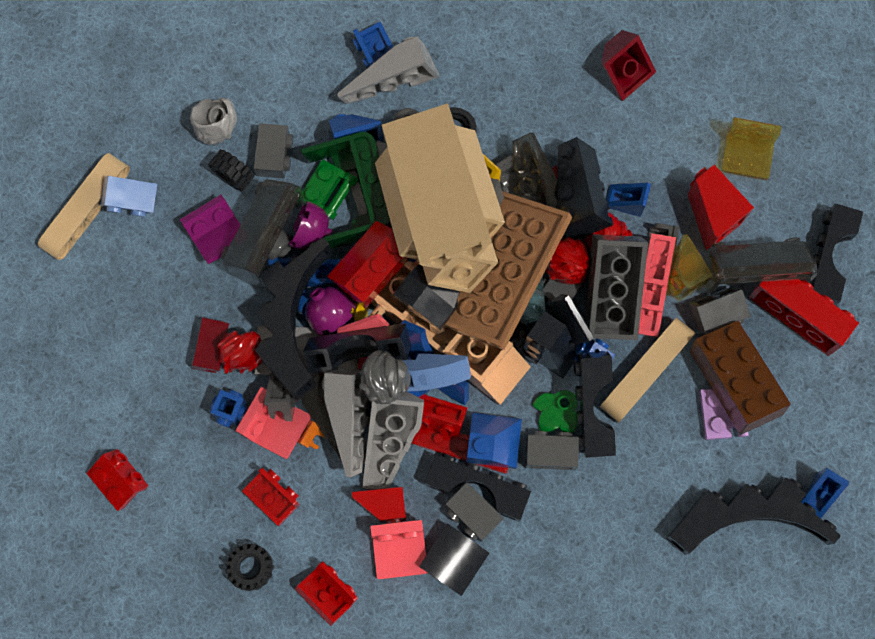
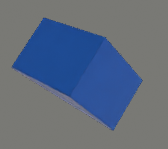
[606,182,651,217]
[800,468,849,518]

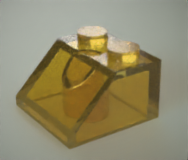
[667,234,713,301]

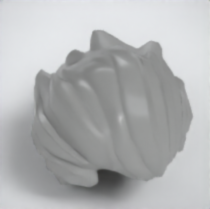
[190,97,237,146]

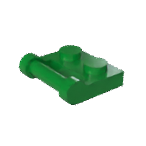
[298,159,359,221]

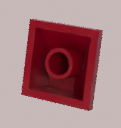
[601,30,656,101]

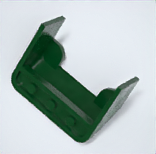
[301,132,391,249]

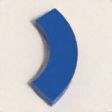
[401,320,469,405]

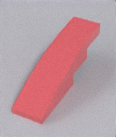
[639,233,676,338]

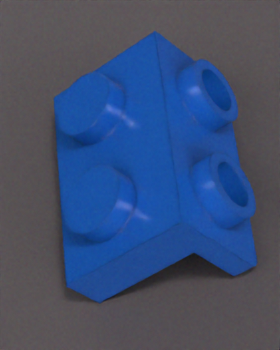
[353,22,394,68]

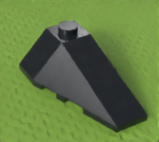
[393,264,460,331]

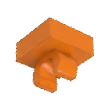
[297,420,326,449]

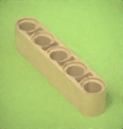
[38,153,130,260]
[600,317,696,423]

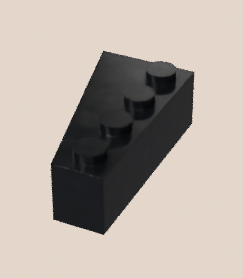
[557,137,614,240]

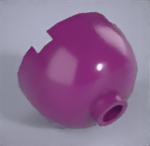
[288,201,332,251]
[305,287,356,335]

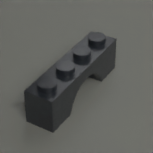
[806,203,863,305]
[303,323,412,374]
[574,351,616,458]
[425,453,531,522]

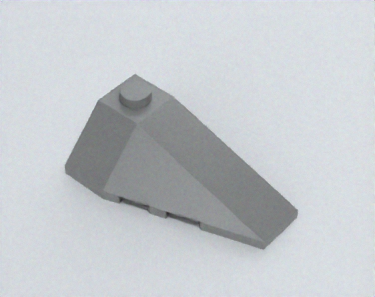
[337,37,440,104]
[322,369,371,477]
[362,392,424,490]

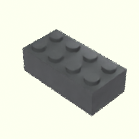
[584,234,648,340]

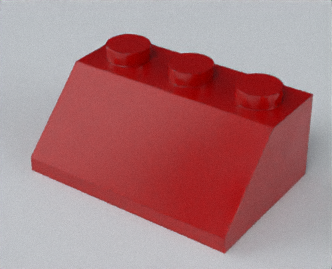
[327,221,410,309]

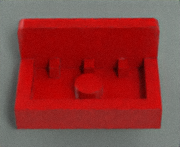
[419,394,468,437]
[86,449,148,511]
[242,468,300,527]
[295,561,358,626]

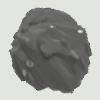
[359,350,411,404]

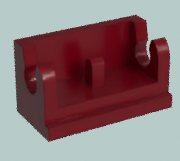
[192,317,229,373]

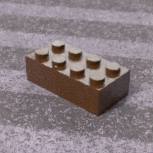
[689,321,791,435]

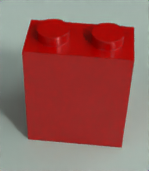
[687,164,754,251]

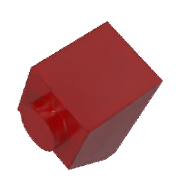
[352,487,406,524]

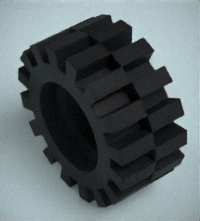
[208,149,255,192]
[225,543,274,591]

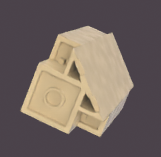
[375,103,505,293]

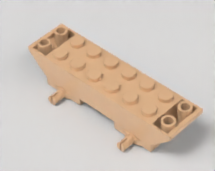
[368,259,531,405]

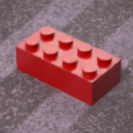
[748,263,859,356]

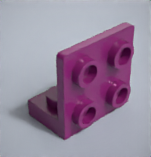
[180,194,250,264]

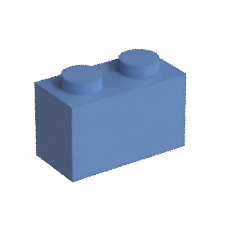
[100,176,157,217]

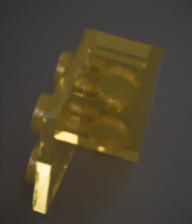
[721,117,782,180]

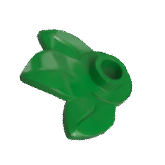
[533,390,577,433]

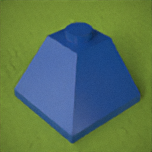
[329,114,383,142]
[466,413,522,469]

